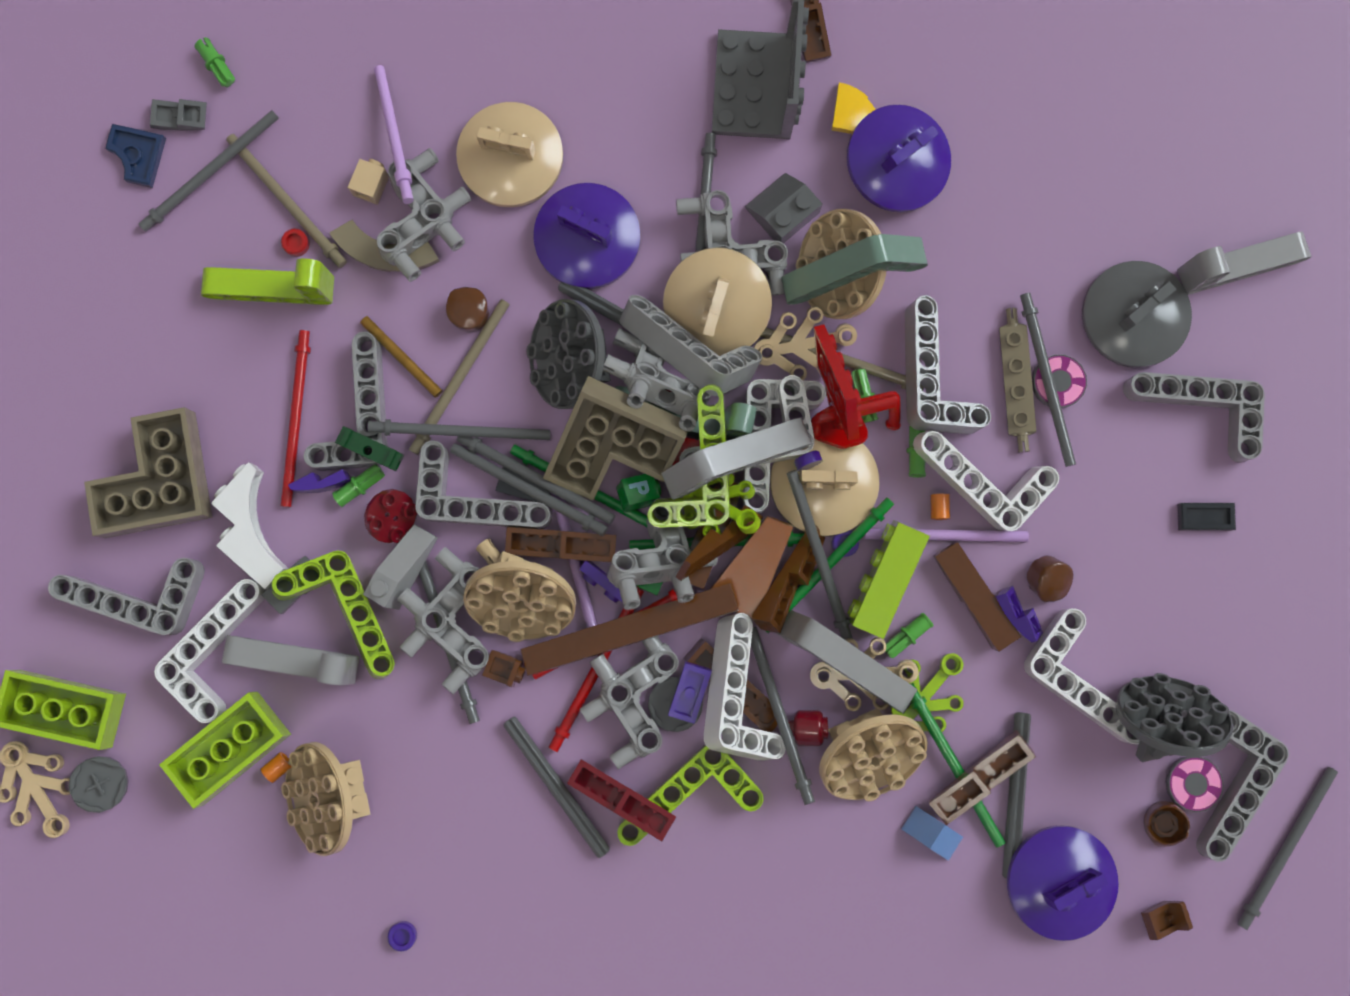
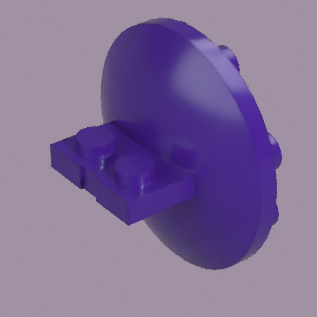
[847,105,951,212]
[533,183,640,289]
[1007,825,1119,941]

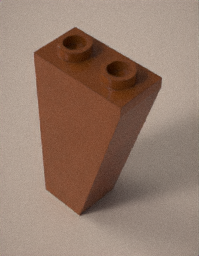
[709,515,793,618]

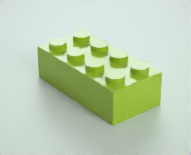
[847,520,930,639]
[0,670,126,750]
[159,691,291,809]

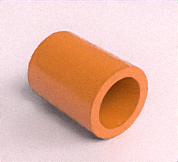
[930,494,950,520]
[261,752,292,783]

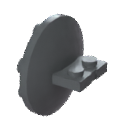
[1082,261,1192,368]
[526,299,611,409]
[1116,673,1234,762]

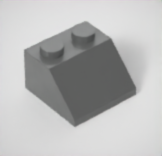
[745,173,822,243]

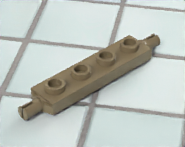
[999,308,1036,453]

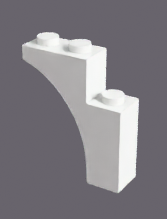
[211,462,289,590]

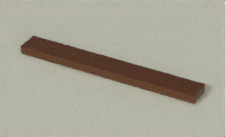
[520,583,739,676]

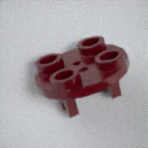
[364,489,418,543]

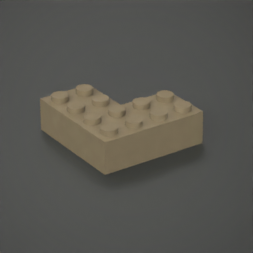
[543,376,688,501]
[84,407,213,538]

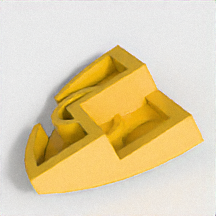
[831,82,876,134]

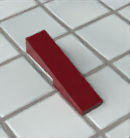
[567,759,676,842]

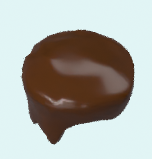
[446,287,489,332]
[1027,555,1074,602]
[1143,801,1190,847]

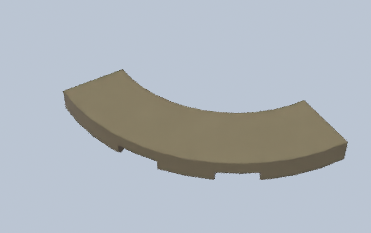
[329,220,440,272]

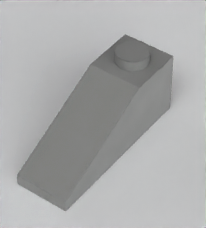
[363,525,438,610]

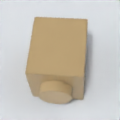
[347,159,389,205]

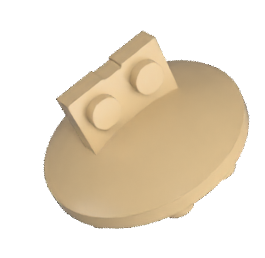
[456,102,563,207]
[796,209,886,319]
[663,247,772,356]
[770,439,879,536]
[463,551,576,642]
[819,709,927,802]
[281,742,371,856]

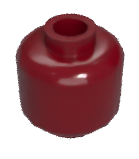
[789,710,828,746]

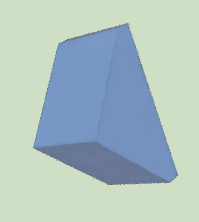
[901,806,963,861]

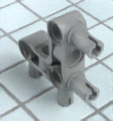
[376,148,471,282]
[676,190,788,296]
[603,328,711,431]
[607,498,718,610]
[397,547,489,695]
[580,636,679,770]

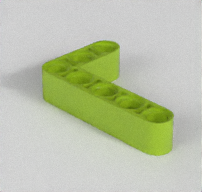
[201,258,335,305]
[647,384,730,528]
[272,550,395,679]
[617,745,764,846]

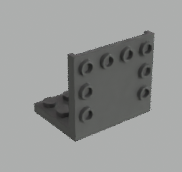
[712,0,809,139]

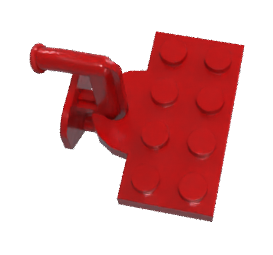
[811,324,901,449]

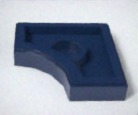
[105,124,166,188]

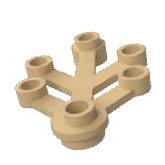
[754,306,857,380]
[810,637,919,711]
[0,741,70,838]

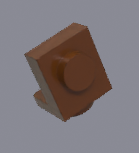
[482,650,526,687]
[1141,901,1193,940]

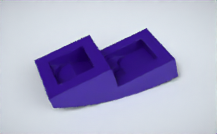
[288,469,351,493]
[996,586,1043,643]

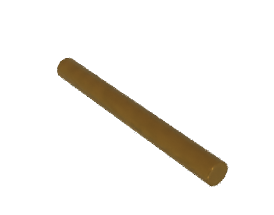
[360,316,443,398]

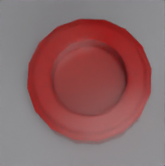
[281,228,310,257]

